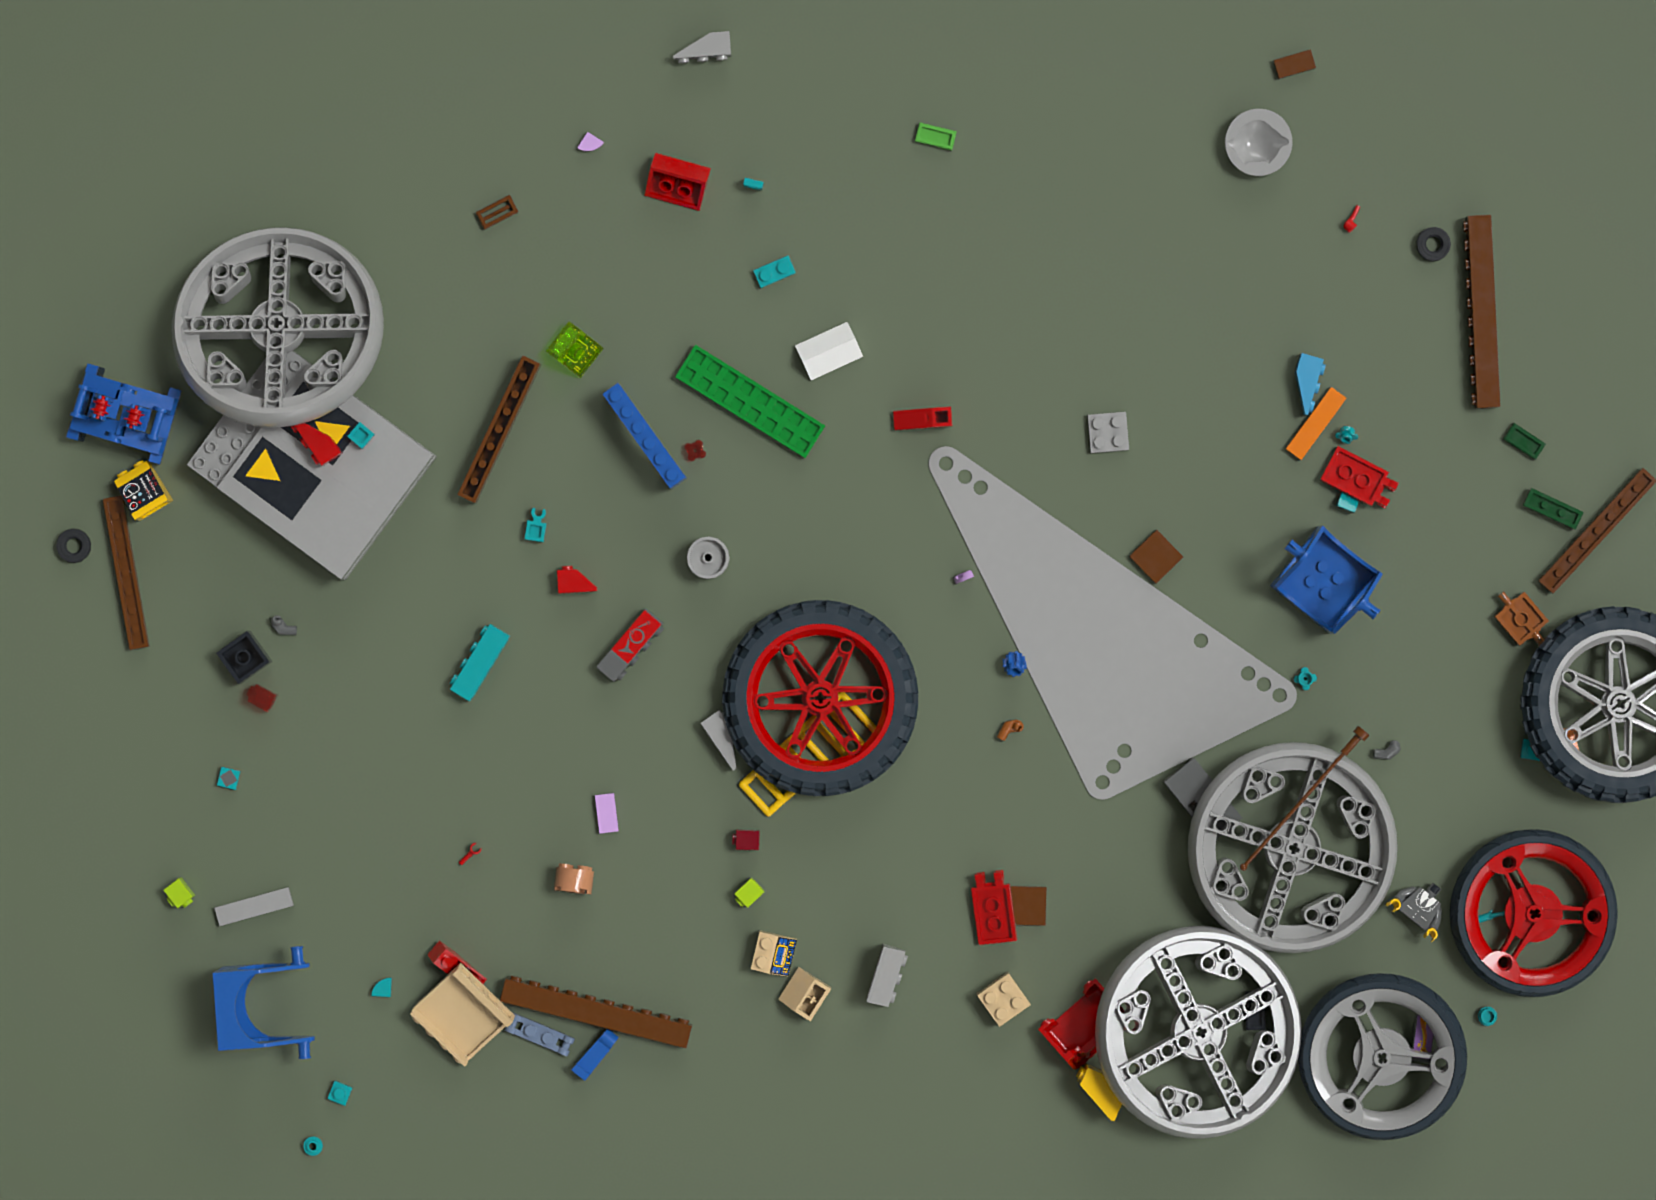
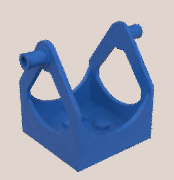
[1270,525,1383,634]
[213,946,315,1059]

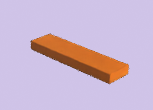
[1286,387,1347,460]

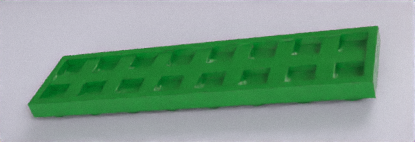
[675,344,825,458]

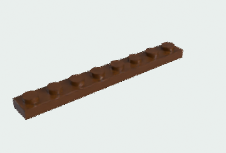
[1538,468,1656,594]
[103,495,150,650]

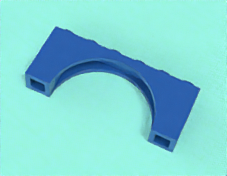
[603,383,687,489]

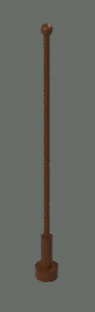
[1240,726,1369,871]

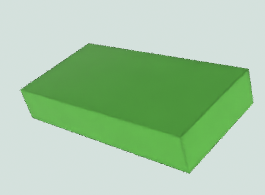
[915,122,957,151]

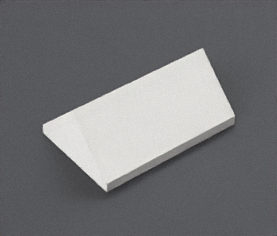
[795,322,863,380]

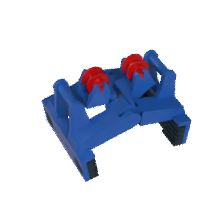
[66,363,182,464]

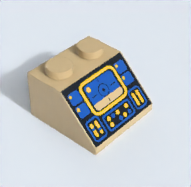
[751,930,797,976]

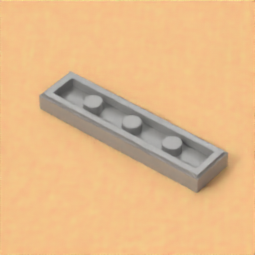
[214,887,294,926]

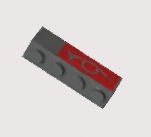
[597,608,664,682]

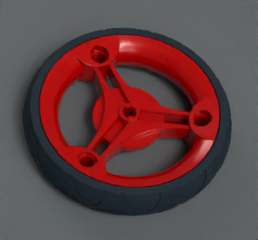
[1450,829,1618,997]

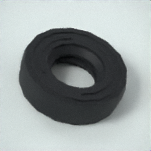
[1416,227,1451,262]
[56,529,91,563]

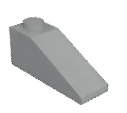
[701,710,737,770]

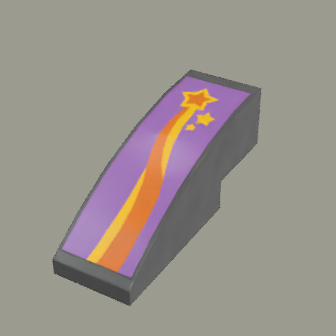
[1411,1013,1434,1062]

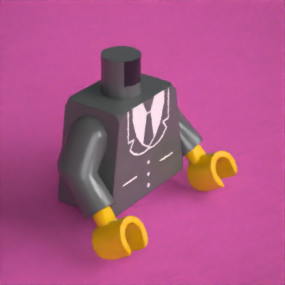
[1386,882,1442,942]

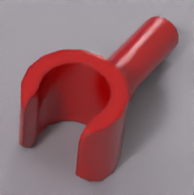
[1343,205,1360,233]
[459,843,482,865]

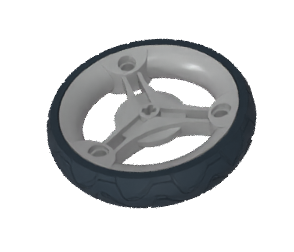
[1298,973,1467,1140]

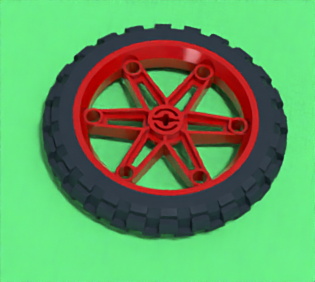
[722,600,919,796]

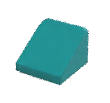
[1336,492,1359,513]

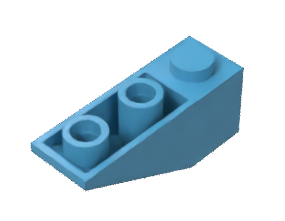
[1295,353,1326,415]

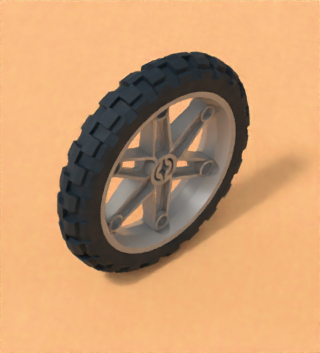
[1520,606,1656,803]

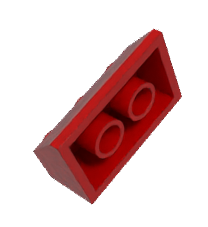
[644,153,711,211]

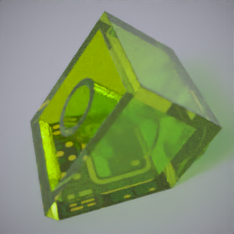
[546,321,604,378]

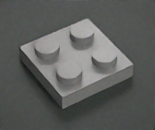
[1087,412,1129,453]

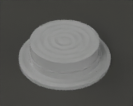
[1225,109,1292,176]

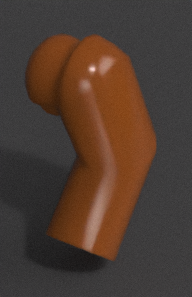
[996,719,1024,741]

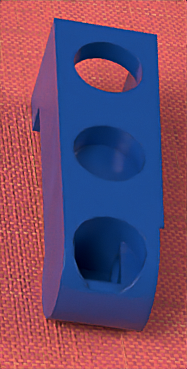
[572,1029,619,1081]

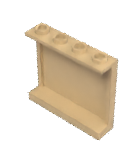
[410,963,515,1067]

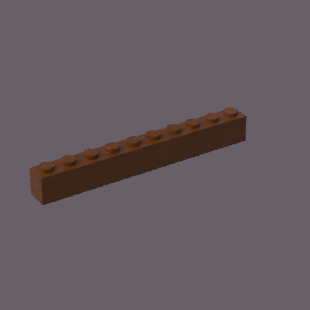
[1463,215,1500,409]
[500,975,693,1048]

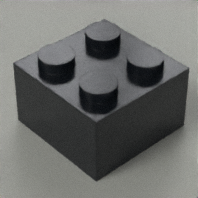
[216,631,273,684]

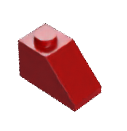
[557,566,598,593]

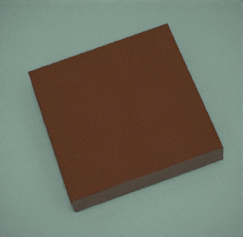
[1129,530,1183,584]
[1010,886,1047,926]

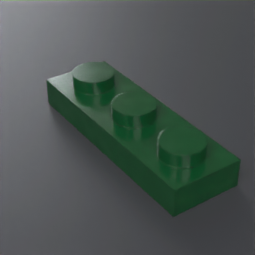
[1522,488,1584,530]

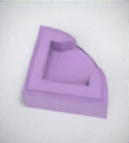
[578,132,604,151]
[953,570,974,584]

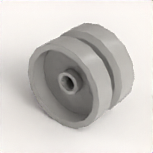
[687,536,730,579]

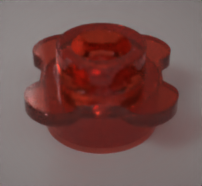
[685,440,706,461]

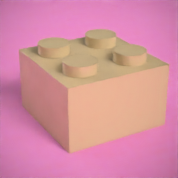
[977,972,1031,1027]

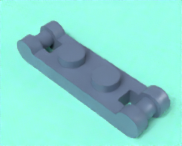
[504,1012,575,1056]

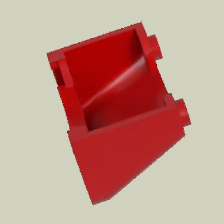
[1038,978,1130,1070]

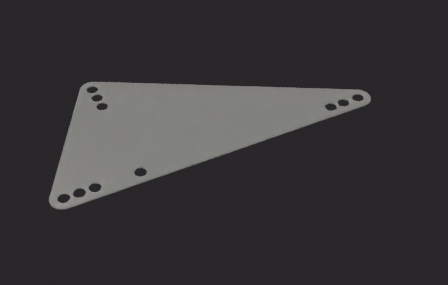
[929,446,1297,800]

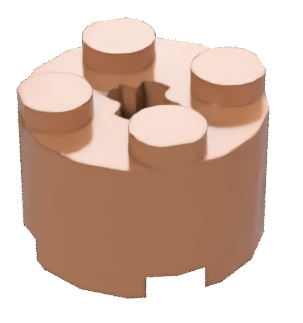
[554,863,594,895]

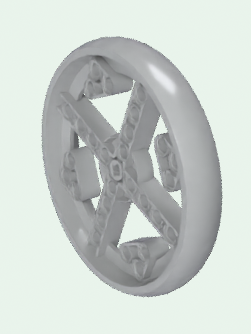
[171,227,384,427]
[1188,742,1398,953]
[1095,926,1302,1139]

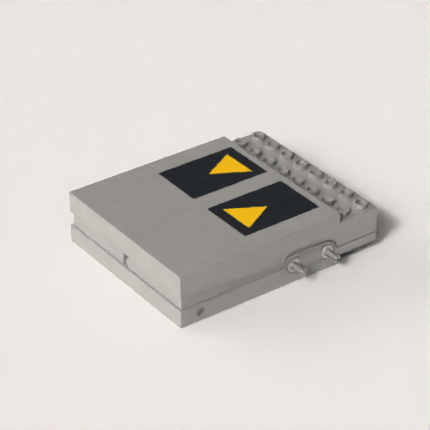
[187,342,437,580]

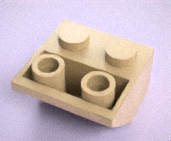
[779,967,831,1022]

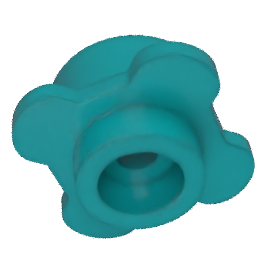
[1335,426,1358,444]
[1294,667,1317,690]

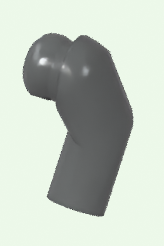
[271,615,297,635]
[1374,740,1401,760]

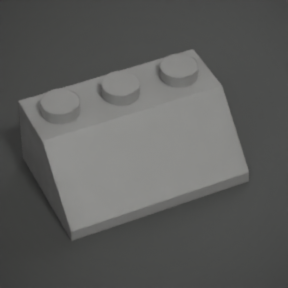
[866,944,908,1007]

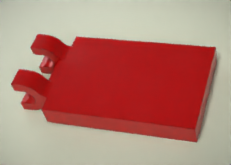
[1320,446,1399,509]
[971,870,1018,945]

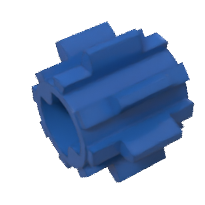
[1003,651,1027,677]

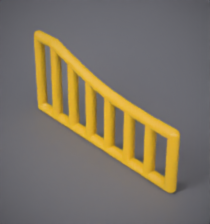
[739,692,876,817]

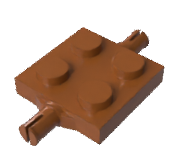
[1494,591,1549,646]

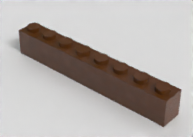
[457,356,541,503]

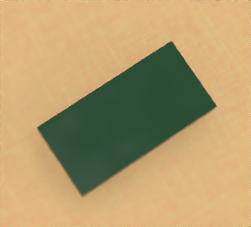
[1503,423,1546,460]

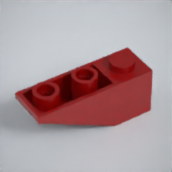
[893,407,952,430]
[291,423,343,466]
[428,940,487,984]

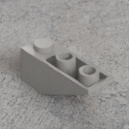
[673,31,731,63]

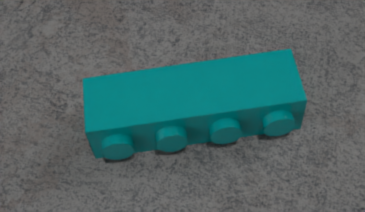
[450,624,511,702]

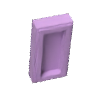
[595,793,619,834]

